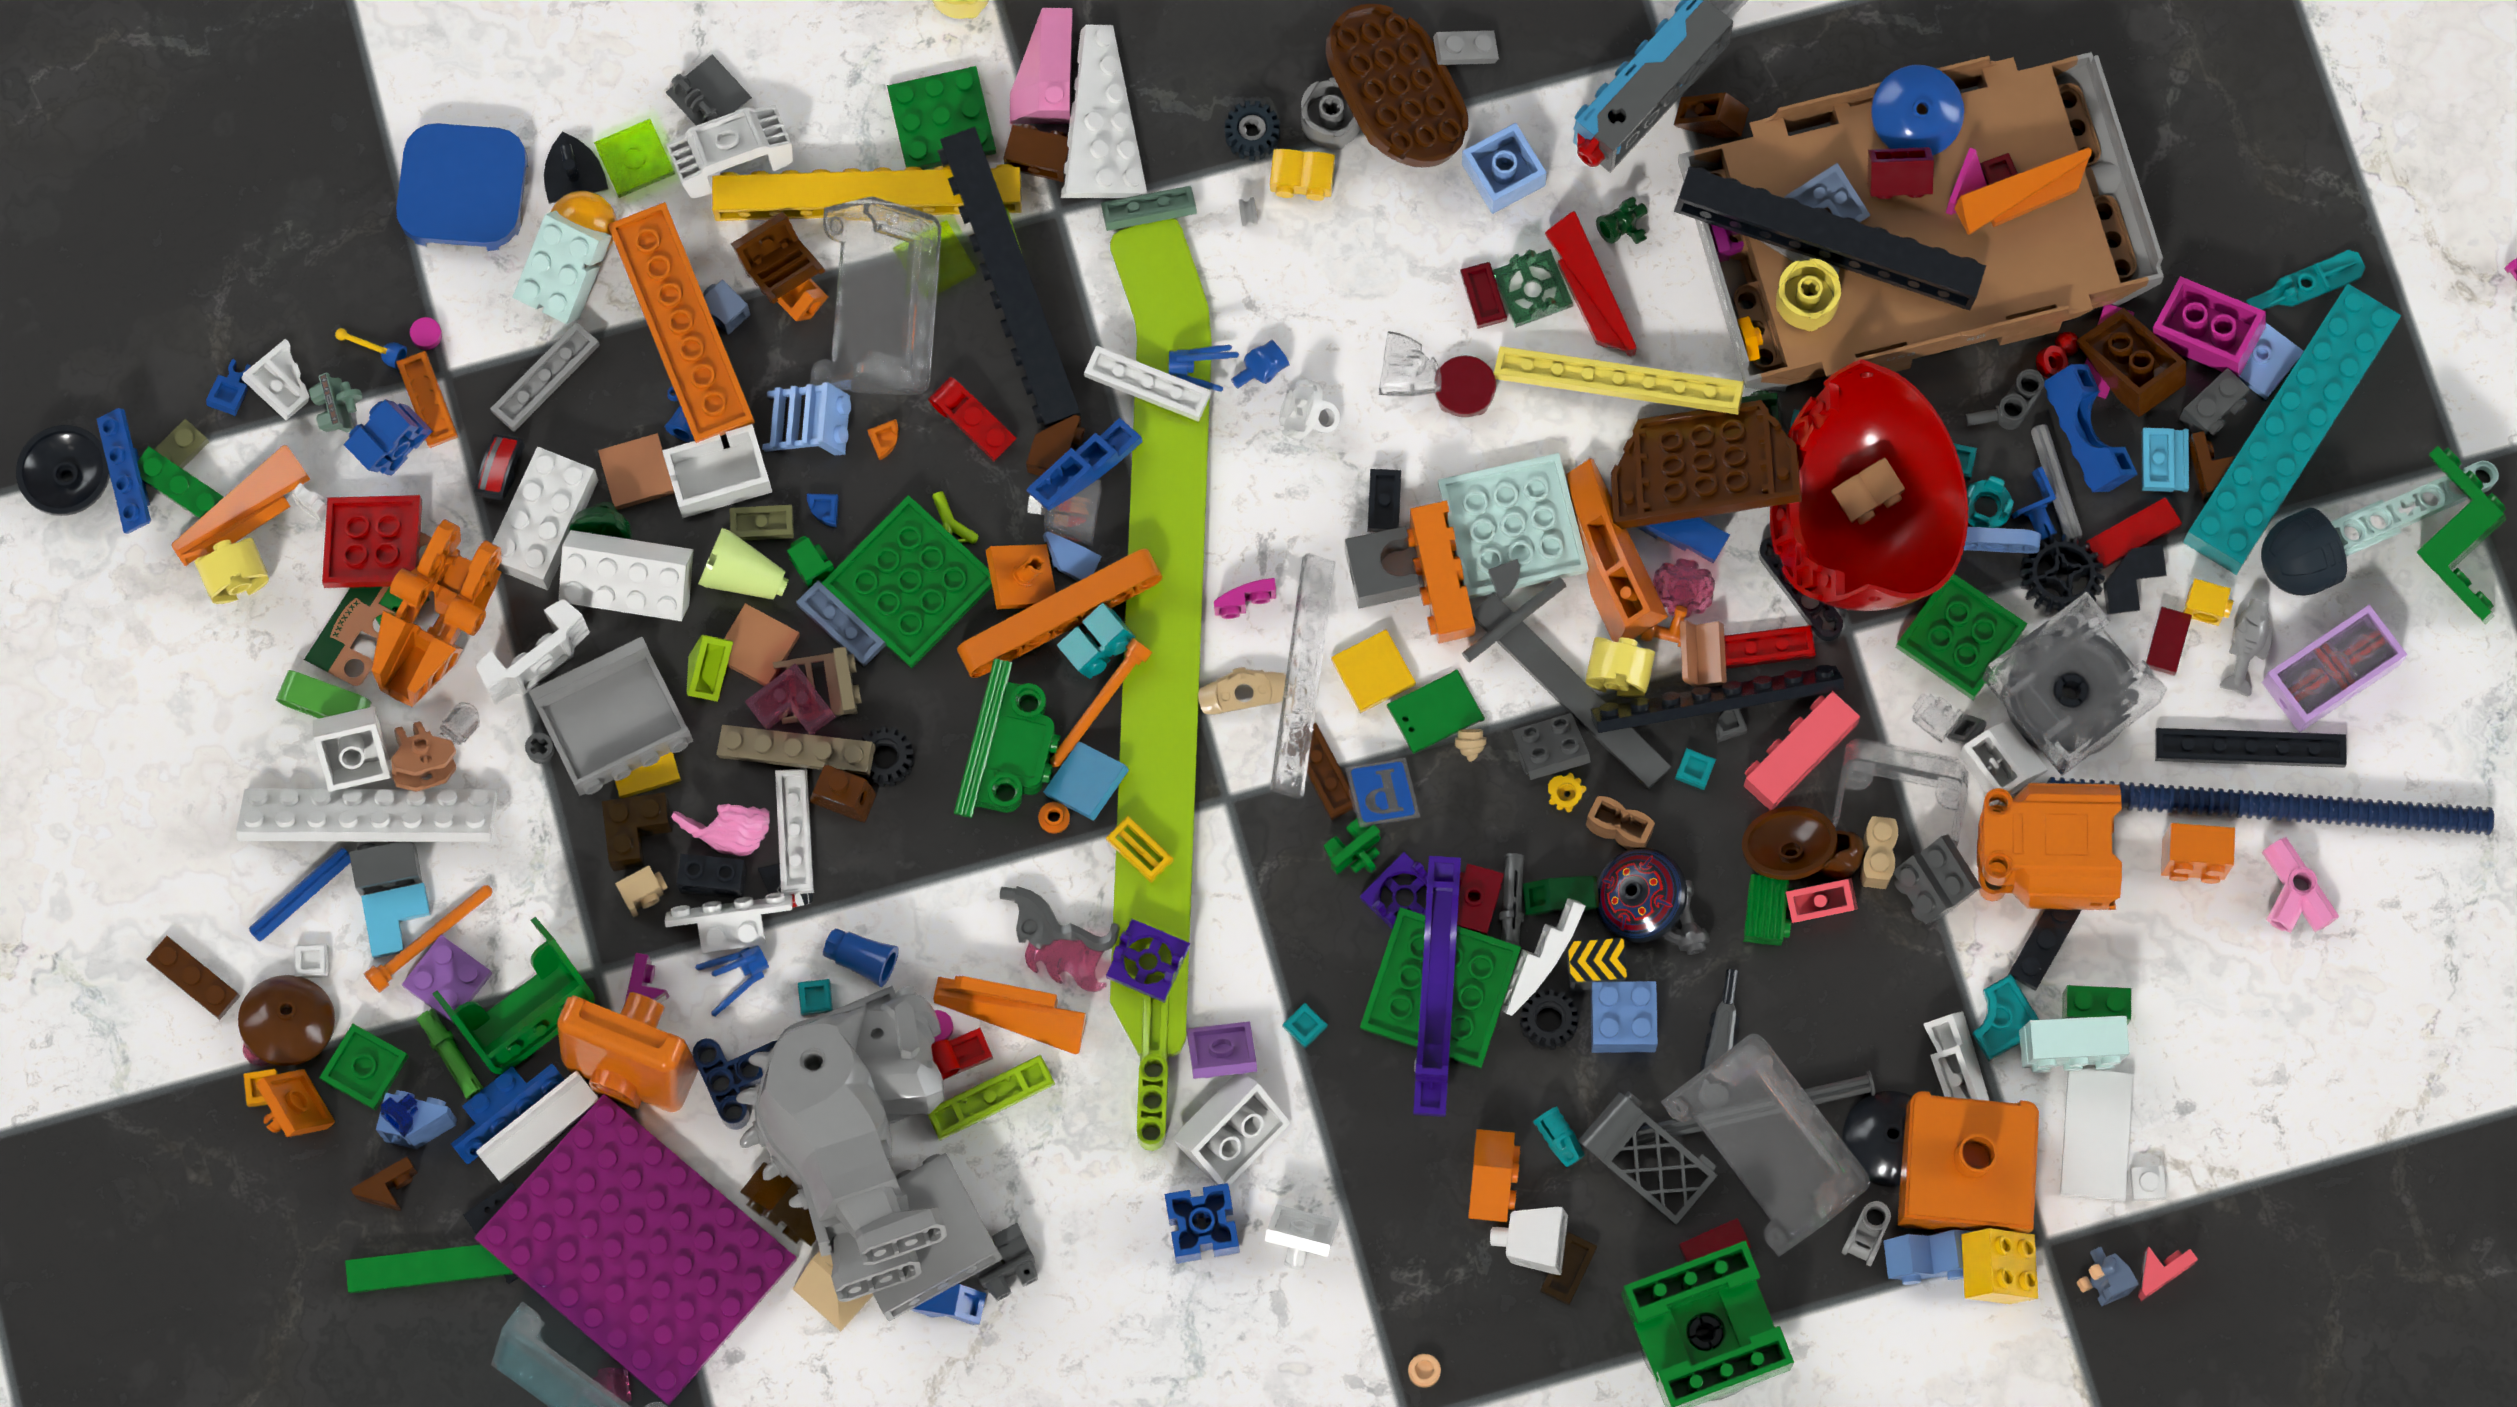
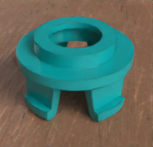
[1966,476,2014,528]

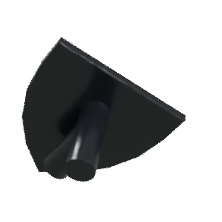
[544,131,608,204]

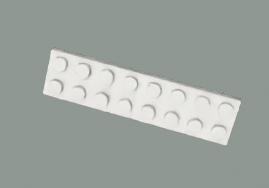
[236,788,498,842]

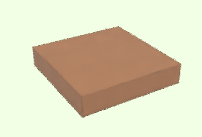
[598,433,675,510]
[724,604,800,688]

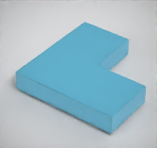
[361,883,431,959]

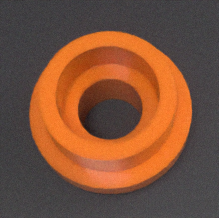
[1038,802,1070,834]

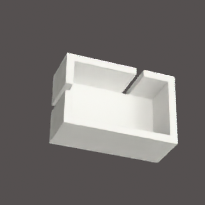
[662,424,772,518]

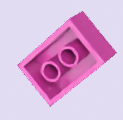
[2153,276,2266,378]

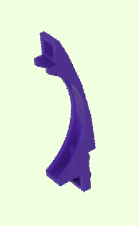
[1413,856,1461,1117]

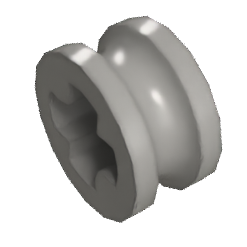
[1239,197,1258,226]

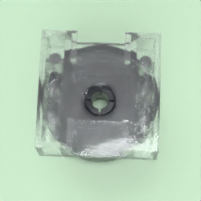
[1982,592,2167,776]

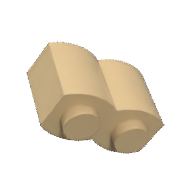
[1860,816,1898,889]

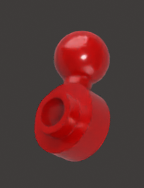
[2036,332,2079,378]

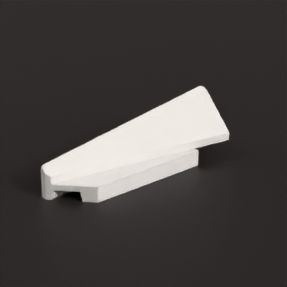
[1924,1011,1990,1101]

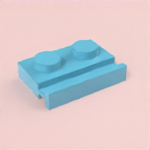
[2141,428,2189,492]

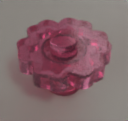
[1653,558,1716,618]

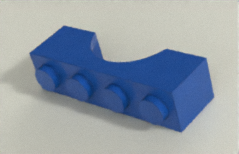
[2044,364,2138,492]

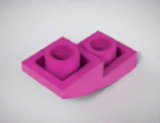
[1214,578,1276,619]

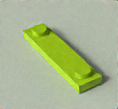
[927,1055,1055,1141]

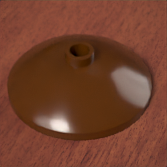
[1742,806,1838,880]
[238,975,335,1066]

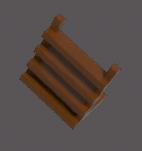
[731,211,826,304]

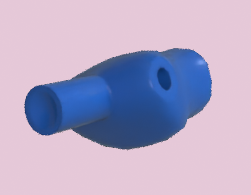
[1231,339,1290,389]

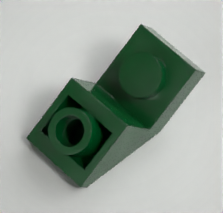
[1523,876,1599,916]

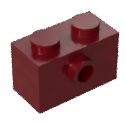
[1867,147,1934,199]
[1457,863,1504,936]

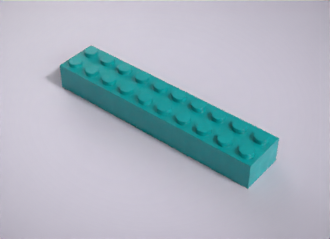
[2183,284,2401,575]

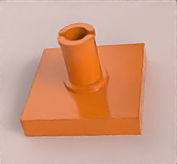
[985,544,1056,609]
[256,1069,335,1138]

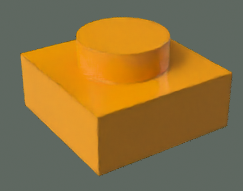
[1737,316,1763,361]
[244,1069,278,1107]

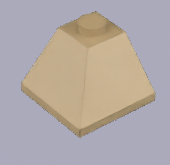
[793,1250,873,1332]

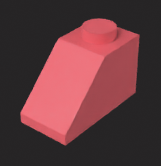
[1786,878,1858,923]

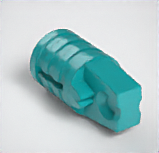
[1533,1106,1585,1167]

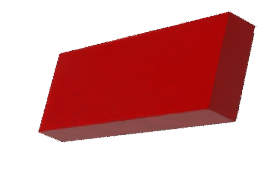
[2085,497,2182,569]
[1724,625,1816,669]

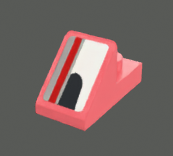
[2138,1246,2198,1301]

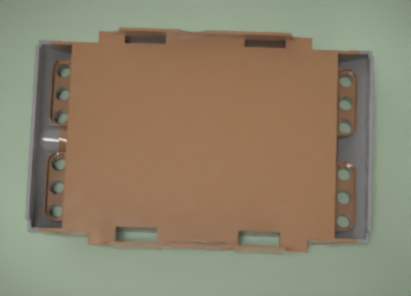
[1678,52,2164,391]

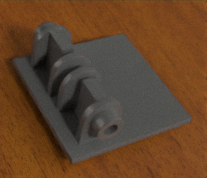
[666,54,752,126]

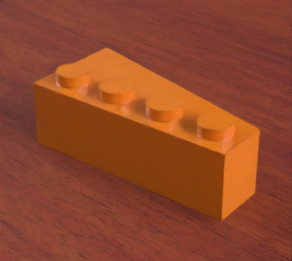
[1407,500,1475,644]

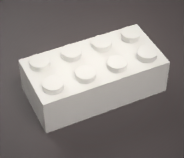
[493,447,599,590]
[559,530,694,621]

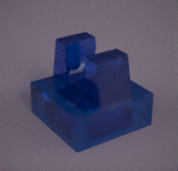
[381,1093,418,1137]

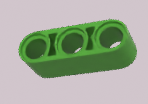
[276,670,372,719]

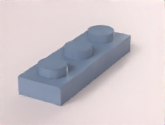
[796,581,886,667]

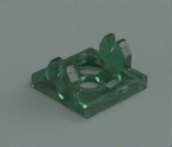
[1493,249,1573,328]

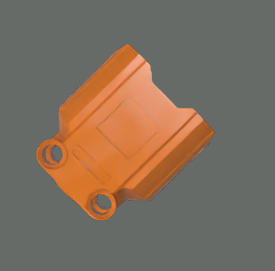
[1977,783,2122,910]

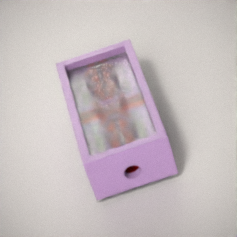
[2262,604,2407,733]

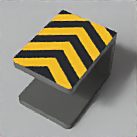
[1566,938,1627,992]

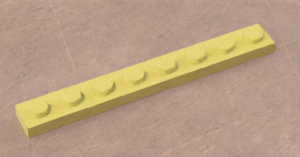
[1493,346,1744,415]

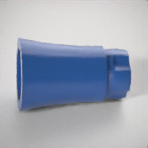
[823,928,899,987]

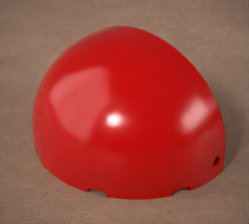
[1770,359,1968,611]

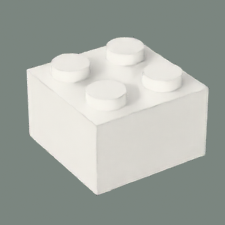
[313,706,391,792]

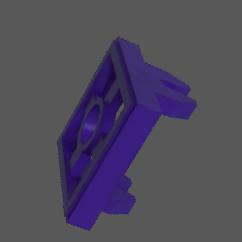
[1360,852,1428,930]
[1106,919,1190,1003]

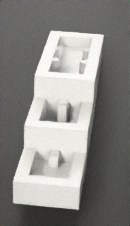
[1501,898,1586,1016]

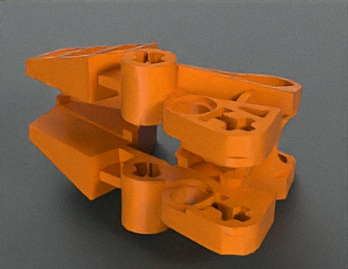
[372,519,502,707]

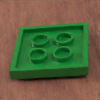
[887,66,997,170]
[1895,573,2028,701]

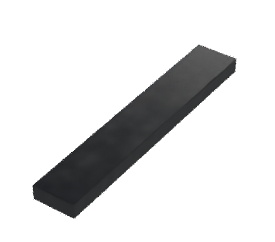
[2155,728,2347,768]

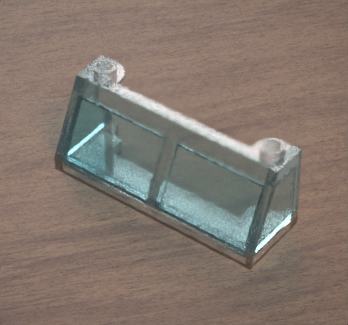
[491,1302,668,1407]

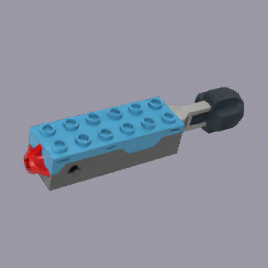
[1573,0,1748,173]

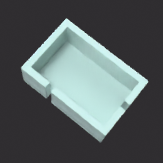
[512,210,612,324]
[2019,1016,2130,1073]

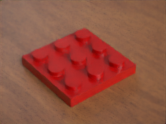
[322,495,422,588]

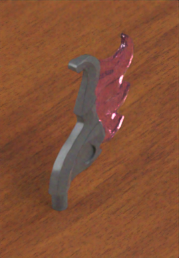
[1000,886,1120,992]

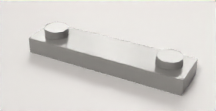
[490,322,600,432]

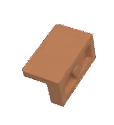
[1680,620,1727,688]

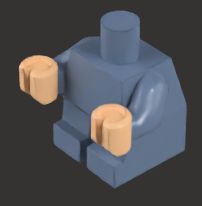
[2077,1247,2139,1307]

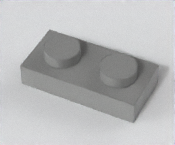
[1433,30,1499,65]

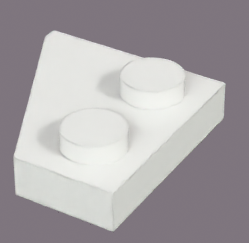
[242,339,309,420]

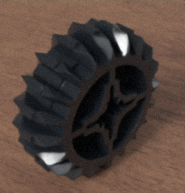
[2019,534,2105,619]

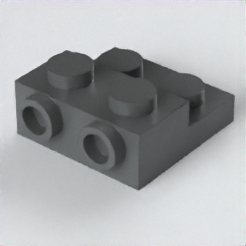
[1894,834,1982,925]

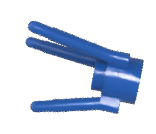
[1169,344,1239,392]
[695,945,769,1016]

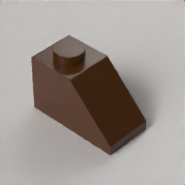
[1673,92,1749,138]

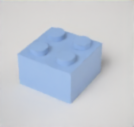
[1462,123,1547,214]

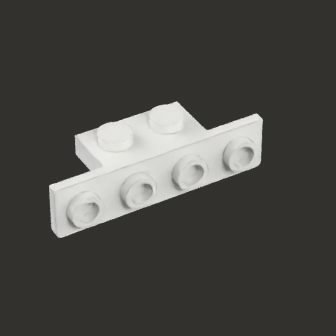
[665,892,793,953]

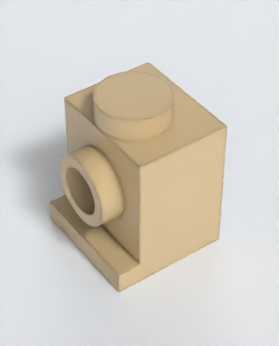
[615,866,668,918]

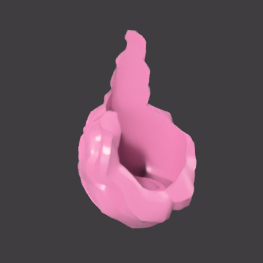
[671,804,770,856]

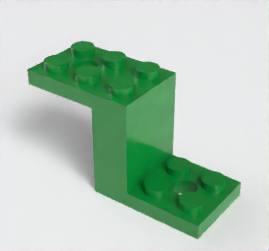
[2417,446,2506,625]

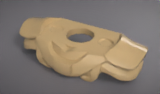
[1198,667,1290,715]

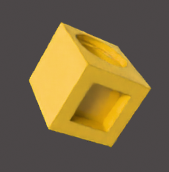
[2183,578,2234,626]

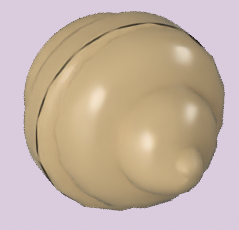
[1455,729,1486,762]

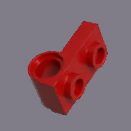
[931,1028,993,1080]

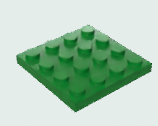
[822,495,992,669]
[1360,907,1521,1069]

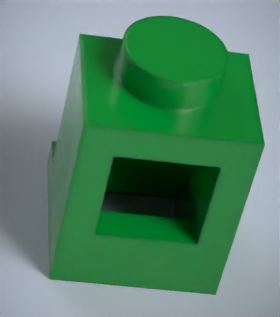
[787,536,834,589]

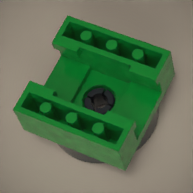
[1621,1241,1794,1407]

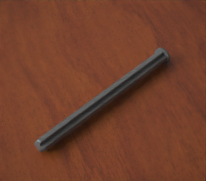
[1625,1070,1875,1147]

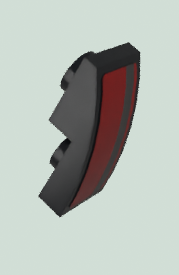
[474,434,525,500]

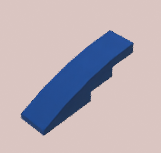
[1026,418,1143,511]
[1611,493,1730,564]

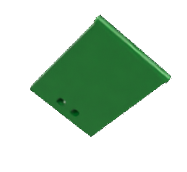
[1386,669,1485,754]

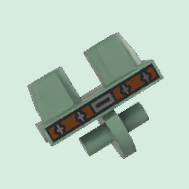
[309,372,363,433]

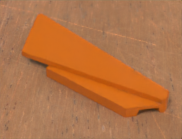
[1954,147,2092,235]
[933,976,1086,1054]

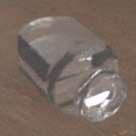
[436,702,480,745]

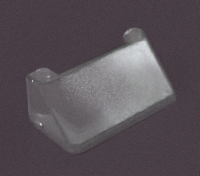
[810,196,941,396]
[1661,1033,1870,1257]

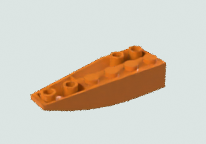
[1566,458,1668,642]

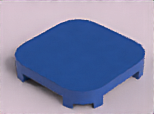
[396,123,529,251]

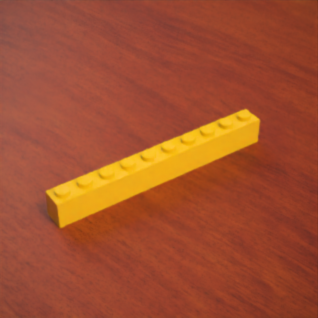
[712,164,1022,221]

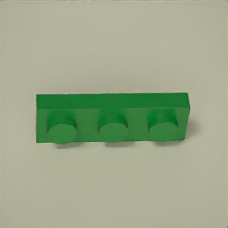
[137,446,224,519]

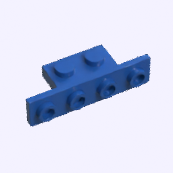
[96,408,151,534]
[451,1064,565,1164]

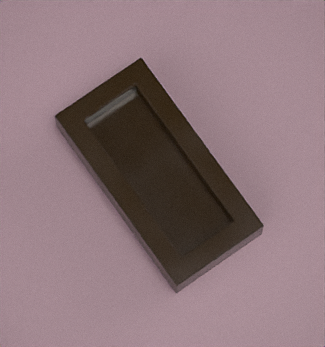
[1540,1232,1597,1306]

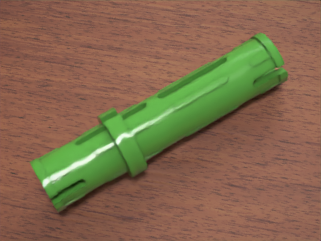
[416,1009,484,1099]

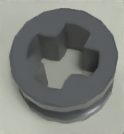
[525,733,555,764]

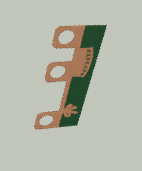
[304,532,432,686]

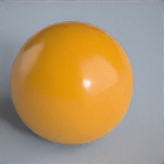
[551,191,617,250]

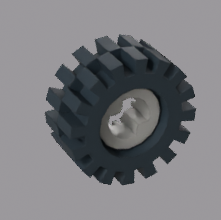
[1225,100,1280,161]

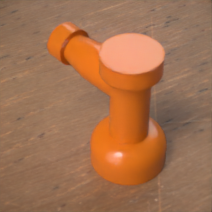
[1640,606,1688,647]

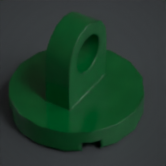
[568,502,632,539]

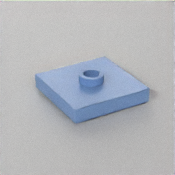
[2239,323,2304,400]

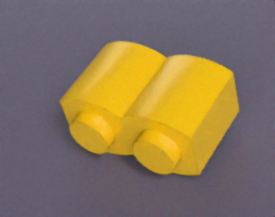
[1270,149,1335,201]

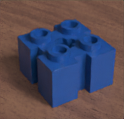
[343,399,433,476]
[1164,1183,1240,1264]

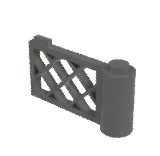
[1578,1091,1718,1225]

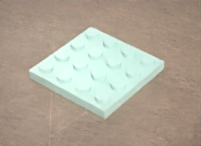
[1438,453,1589,599]

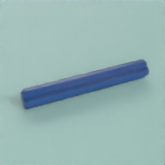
[249,847,351,942]

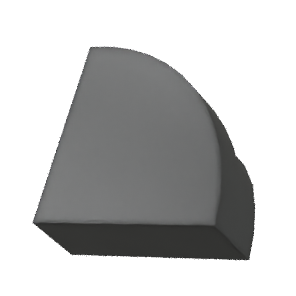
[1488,559,1520,601]
[1715,708,1748,743]

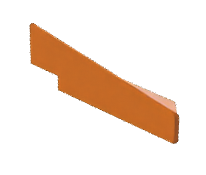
[171,445,310,566]

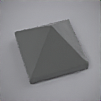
[1947,714,1987,745]

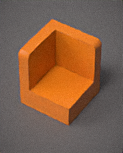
[778,278,828,321]

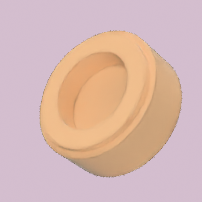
[1408,1354,1441,1388]

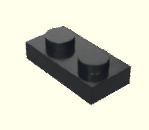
[1367,469,1401,532]

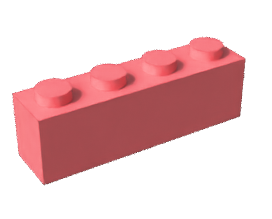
[1744,691,1860,810]

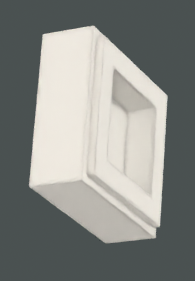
[294,944,328,978]

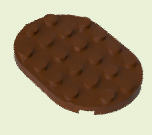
[1326,4,1469,168]

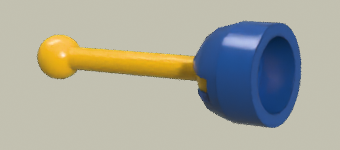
[335,328,407,369]

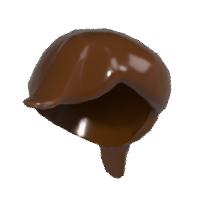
[1819,831,1864,880]

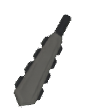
[1695,969,1740,1111]

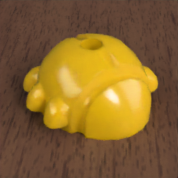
[1548,773,1587,812]

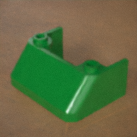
[432,917,595,1074]

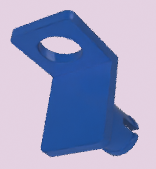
[2011,466,2057,540]

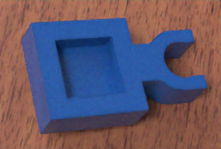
[206,359,251,416]

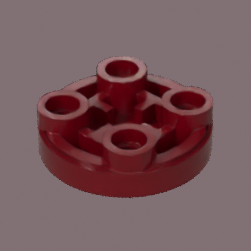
[1434,355,1496,417]

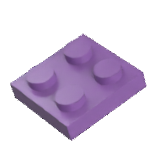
[402,935,493,1024]
[1187,1021,1257,1079]

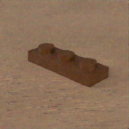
[146,936,240,1020]

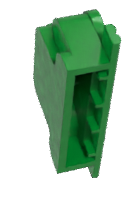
[954,659,1061,818]

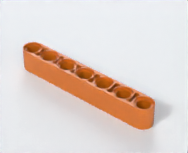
[957,549,1162,678]

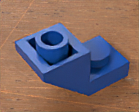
[911,1284,986,1325]

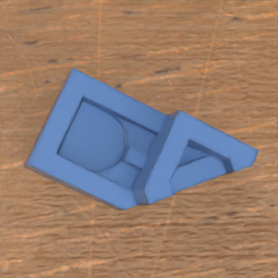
[1043,531,1102,581]

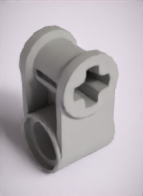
[1841,1201,1891,1267]

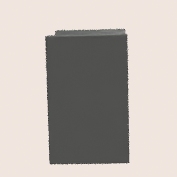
[1345,526,1420,609]

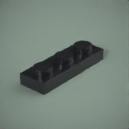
[2008,909,2082,991]

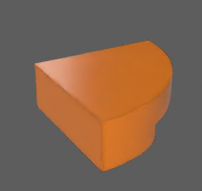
[867,419,899,460]

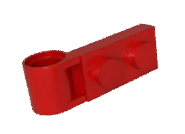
[928,377,1017,462]

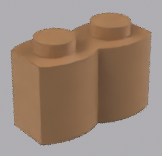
[1831,458,1905,525]
[1586,796,1655,850]

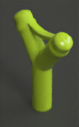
[932,491,979,544]

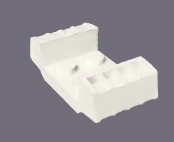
[666,105,793,198]
[475,599,590,705]

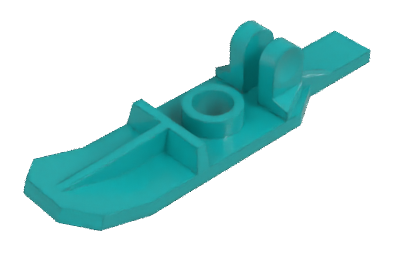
[2246,250,2366,310]

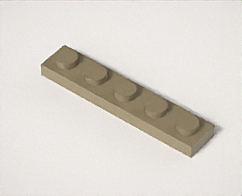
[716,725,875,776]

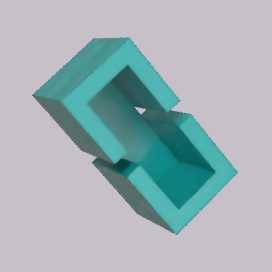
[1057,603,1135,679]

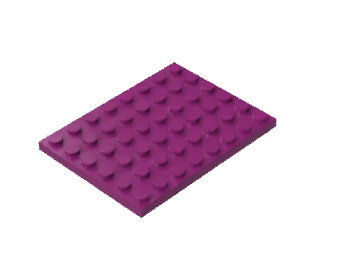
[474,1094,797,1406]

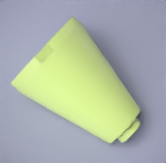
[698,528,789,600]

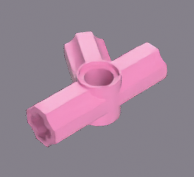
[2262,837,2339,933]

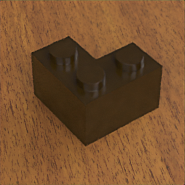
[602,792,672,871]
[740,1162,817,1246]

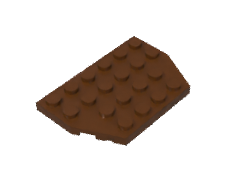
[1611,400,1802,529]

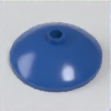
[1871,65,1964,155]

